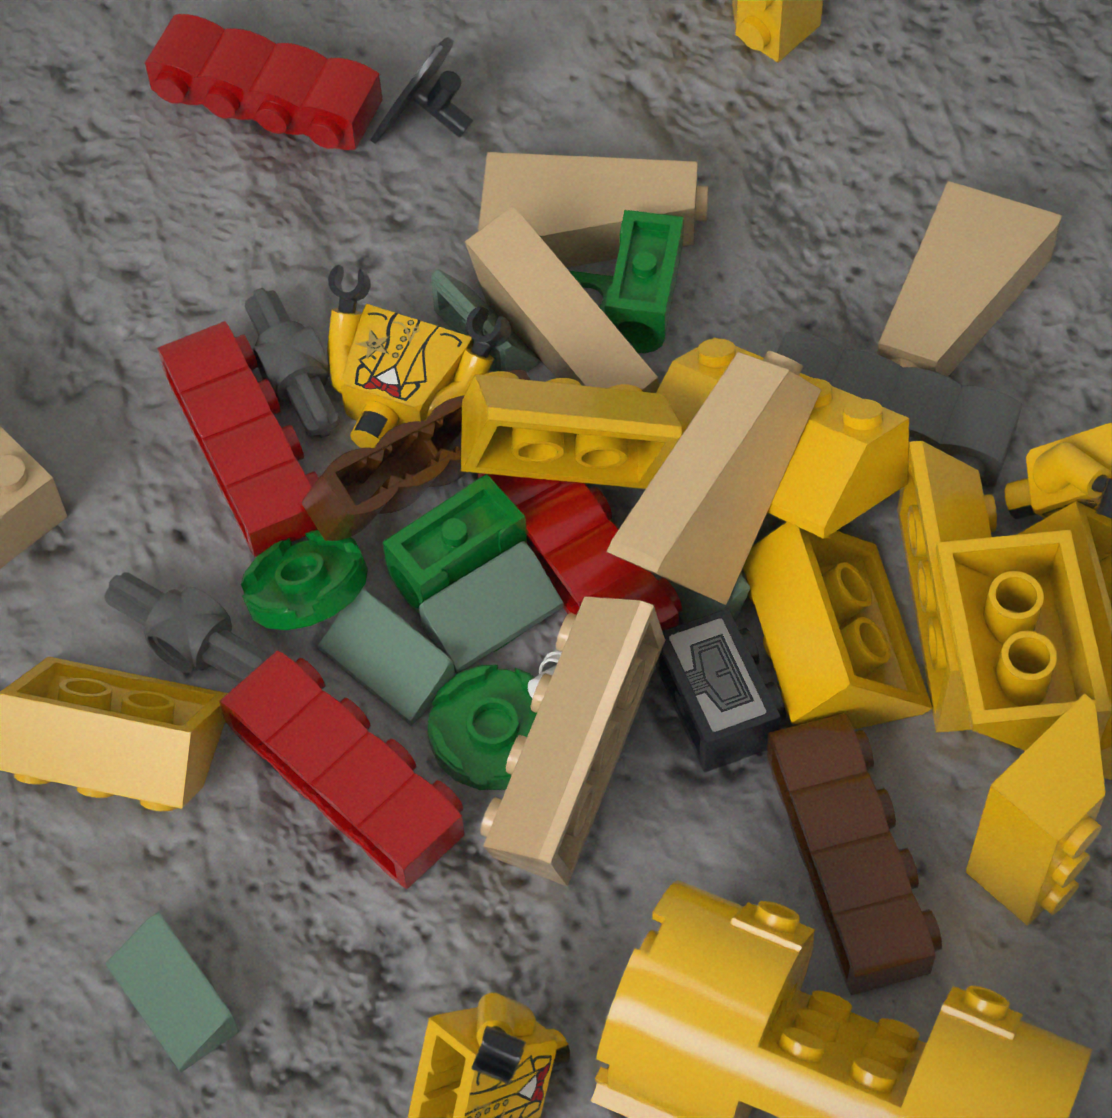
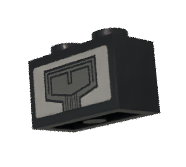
[655,608,786,773]

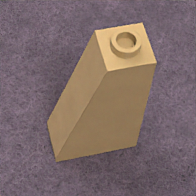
[478,152,708,268]
[877,181,1062,377]
[465,205,660,393]
[607,351,821,605]

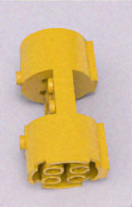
[591,880,1092,1118]

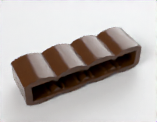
[301,370,531,541]
[767,713,942,995]

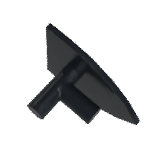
[370,37,474,144]

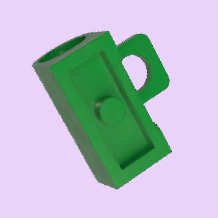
[569,210,684,353]
[383,474,532,652]

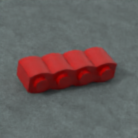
[145,14,383,150]
[157,321,319,557]
[478,473,682,631]
[219,650,465,889]

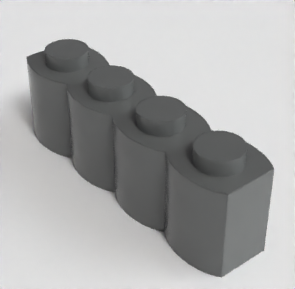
[777,332,1022,487]

